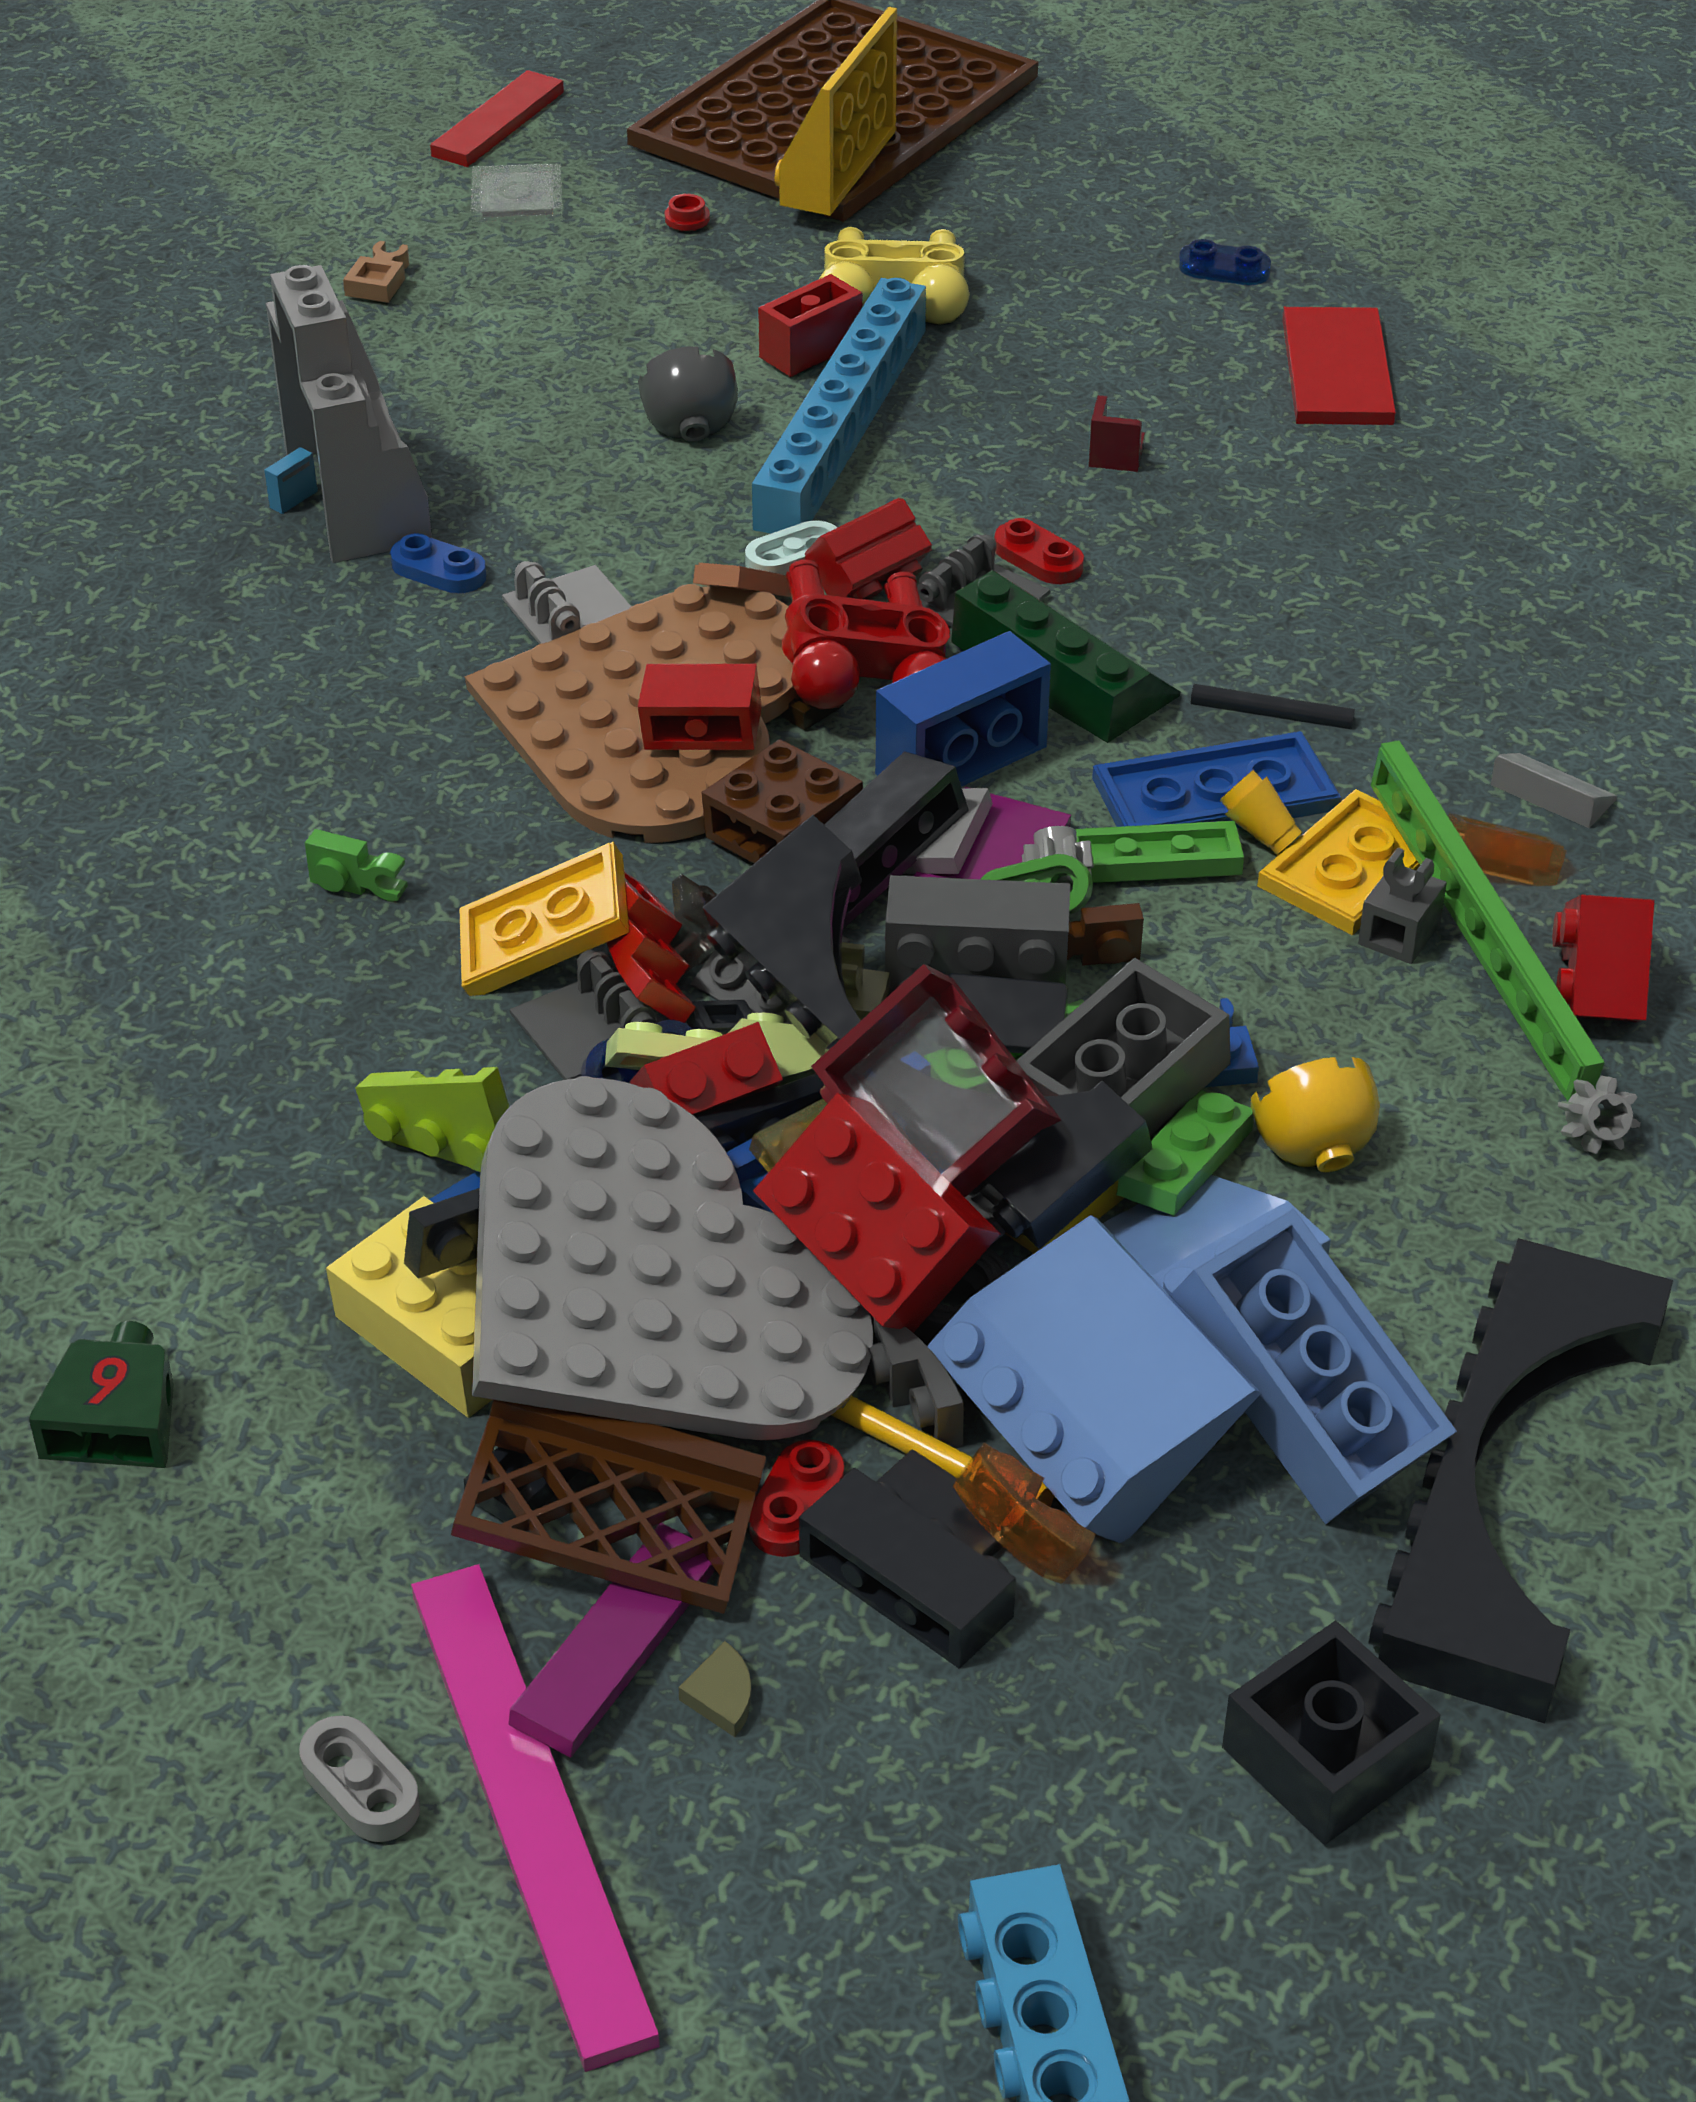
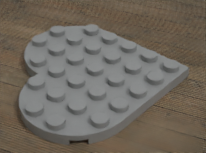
[472,1076,873,1440]

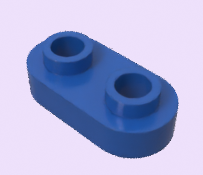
[390,533,486,593]

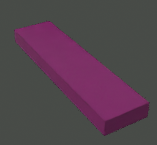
[508,1523,715,1758]

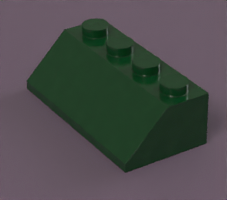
[951,570,1181,743]

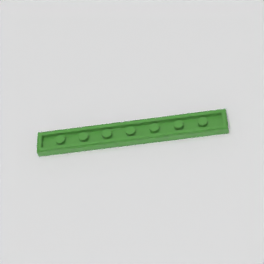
[1370,740,1605,1101]

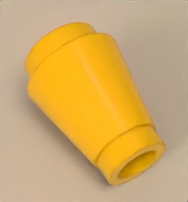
[1219,770,1302,855]

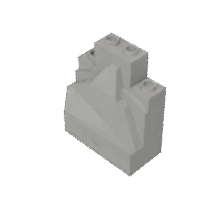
[266,265,432,563]

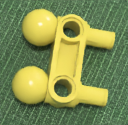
[819,227,970,325]

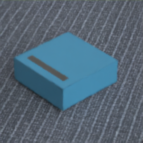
[264,447,318,514]

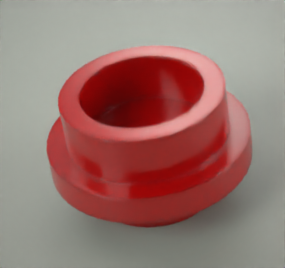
[665,194,710,231]

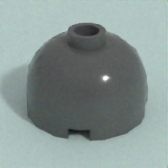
[638,346,738,442]

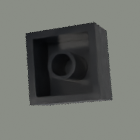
[1222,1620,1441,1846]

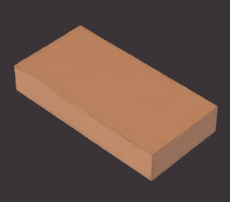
[693,563,791,597]

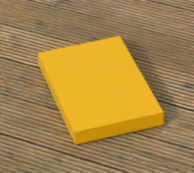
[1257,789,1420,936]
[459,842,629,996]

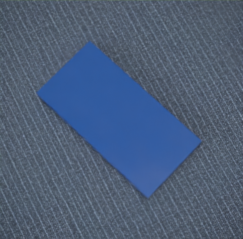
[1092,731,1341,828]

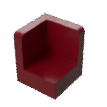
[1089,395,1145,472]

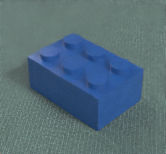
[875,631,1051,787]

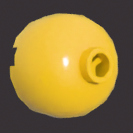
[1251,1057,1380,1172]

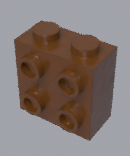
[701,739,863,864]

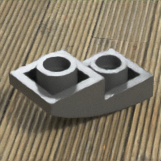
[868,1318,964,1448]

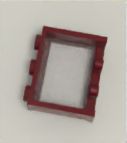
[811,964,1062,1197]

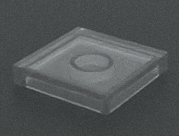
[471,163,563,225]

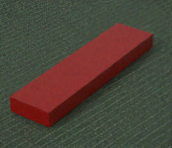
[430,70,564,167]

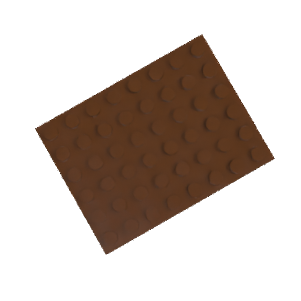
[627,0,1038,222]

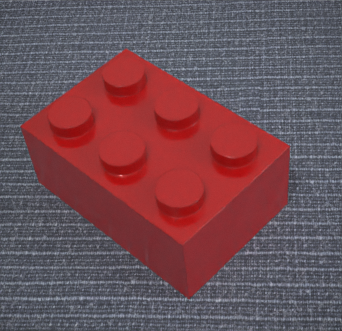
[753,1092,1000,1332]

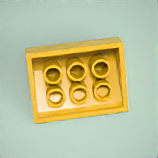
[774,7,897,216]

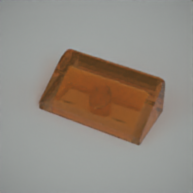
[1447,813,1567,886]

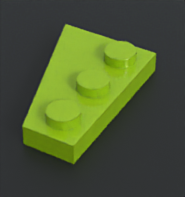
[355,1067,509,1172]

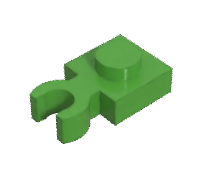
[305,829,408,901]

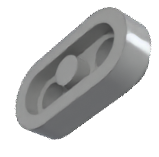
[299,1716,420,1842]

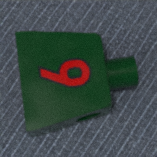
[29,1321,174,1468]

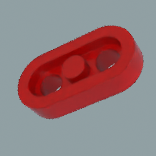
[994,518,1084,584]
[749,1440,844,1557]

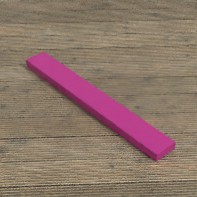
[411,1564,660,2072]

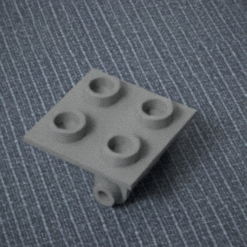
[502,561,632,644]

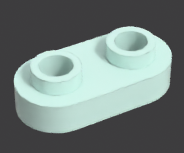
[745,521,838,575]

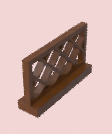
[451,1400,766,1614]

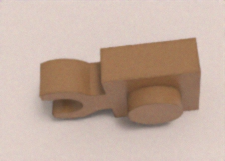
[343,241,409,303]

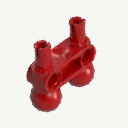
[782,560,950,710]

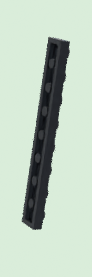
[404,1074,825,1279]

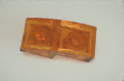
[953,1443,1096,1584]

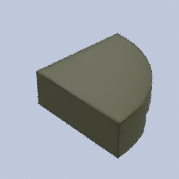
[679,1641,751,1737]

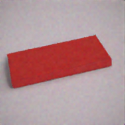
[1282,307,1396,425]

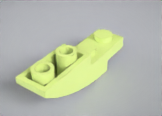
[605,1012,828,1087]

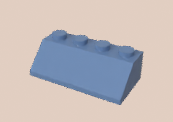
[1170,1208,1457,1525]

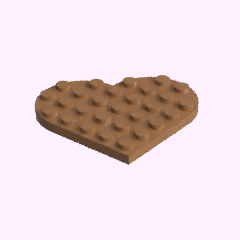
[465,584,799,843]

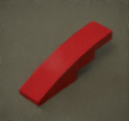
[606,872,696,1026]

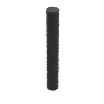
[1190,684,1355,729]

